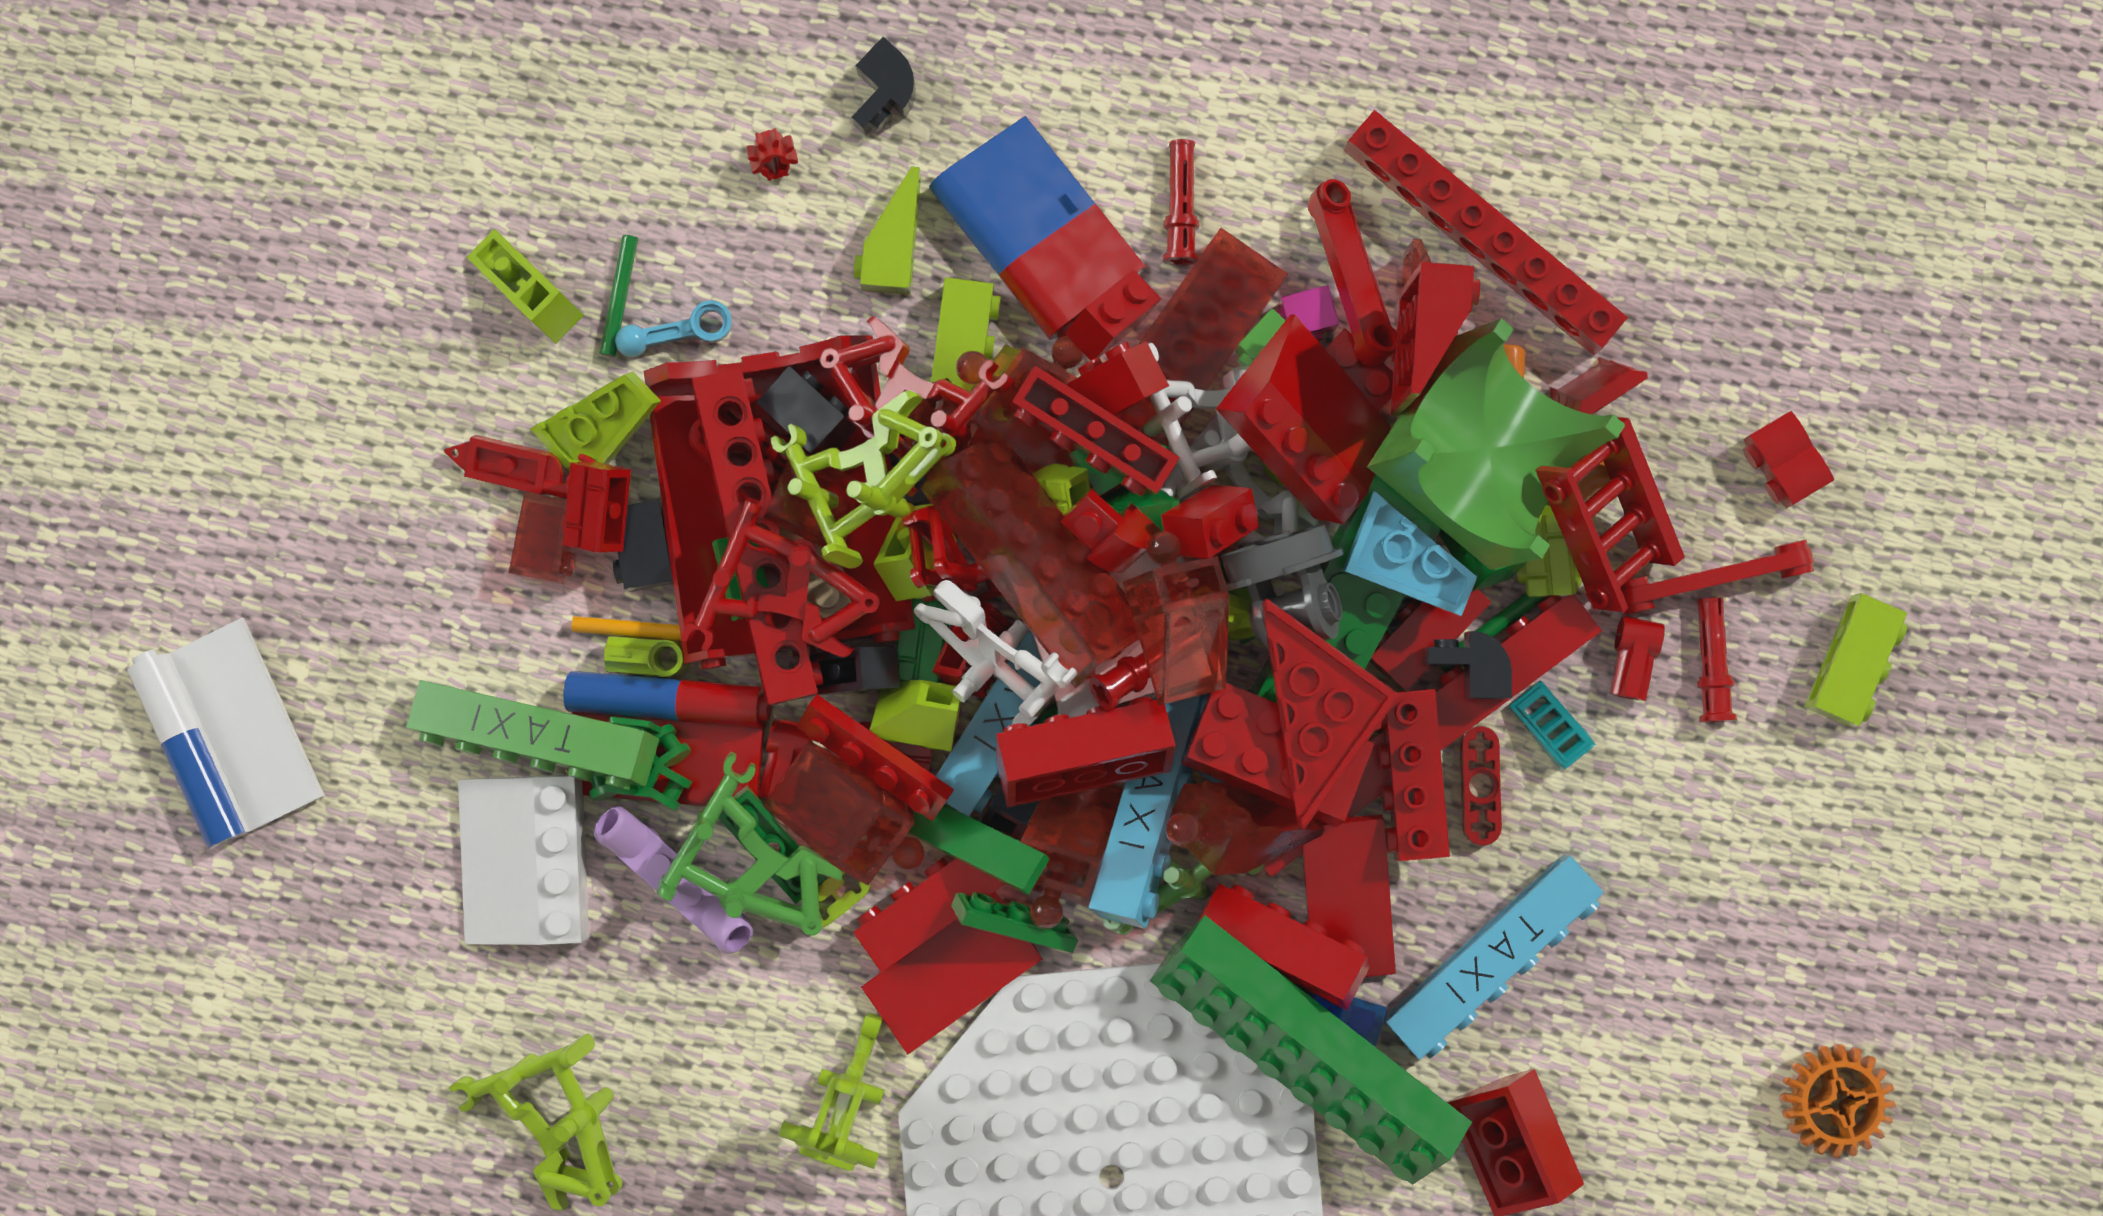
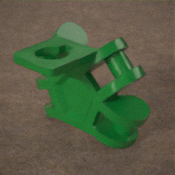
[589,717,693,811]

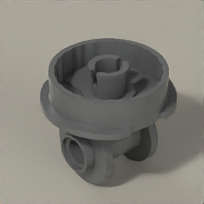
[1221,524,1344,651]

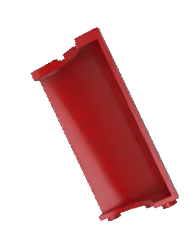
[643,335,915,669]

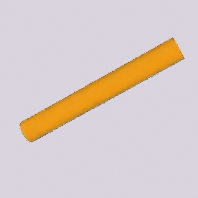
[571,616,681,641]

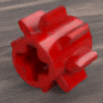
[746,128,798,181]

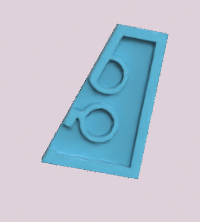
[1343,491,1477,616]

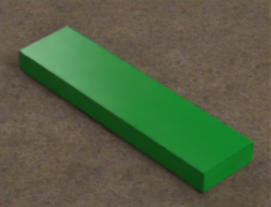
[896,805,1050,895]

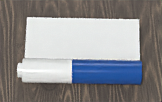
[127,618,325,849]

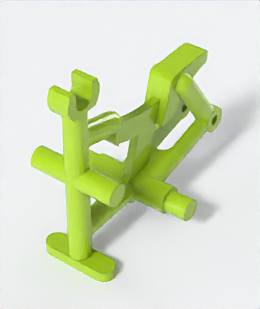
[771,390,956,569]
[778,1012,885,1171]
[449,1034,623,1211]

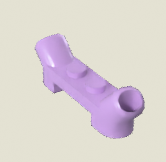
[594,806,754,954]

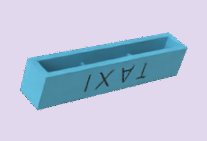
[936,628,1049,816]
[1089,682,1210,929]
[1382,854,1604,1060]

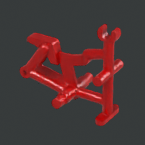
[820,316,1014,497]
[901,452,1015,602]
[681,497,880,657]

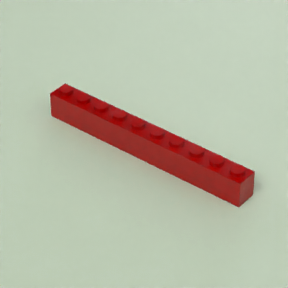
[1239,594,1602,877]

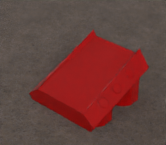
[1550,357,1648,415]

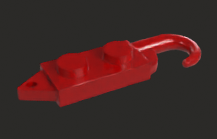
[444,435,596,499]

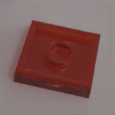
[763,452,863,548]

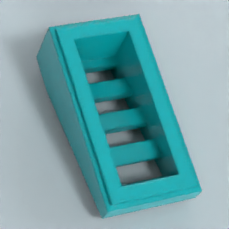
[1508,680,1596,770]

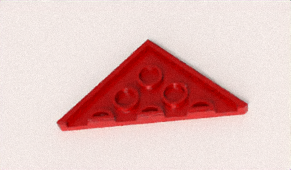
[1261,599,1400,829]

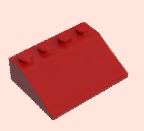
[1390,262,1481,416]
[1216,314,1391,524]

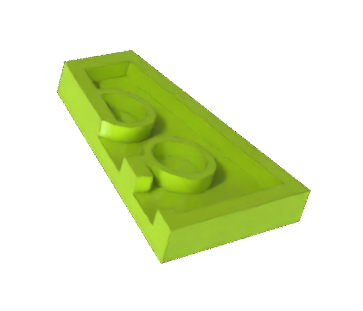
[529,372,661,472]

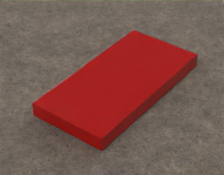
[1300,814,1396,977]
[861,891,1043,1055]

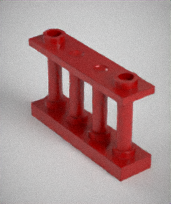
[1535,417,1685,613]

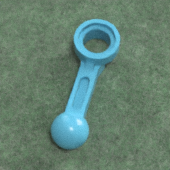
[615,300,732,357]

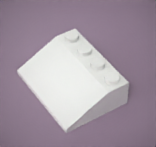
[458,775,589,945]

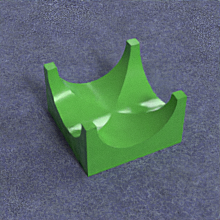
[1367,318,1625,570]

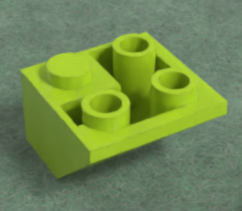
[870,680,962,751]

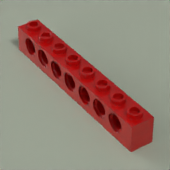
[1344,109,1628,356]
[691,368,823,706]

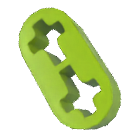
[801,864,871,927]

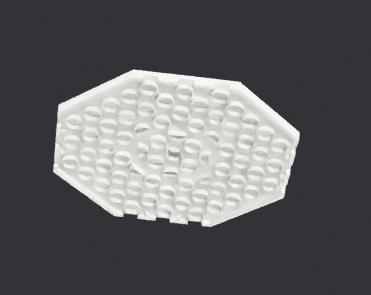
[898,963,1323,1216]

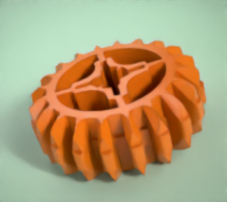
[1780,1044,1896,1158]

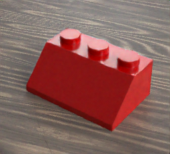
[1447,1068,1584,1216]

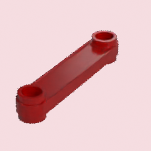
[1307,179,1397,367]
[1620,539,1814,615]

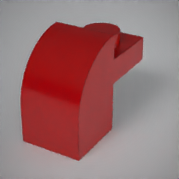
[1060,489,1162,573]

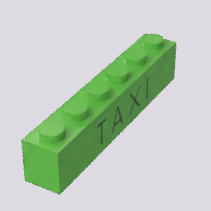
[406,680,659,790]

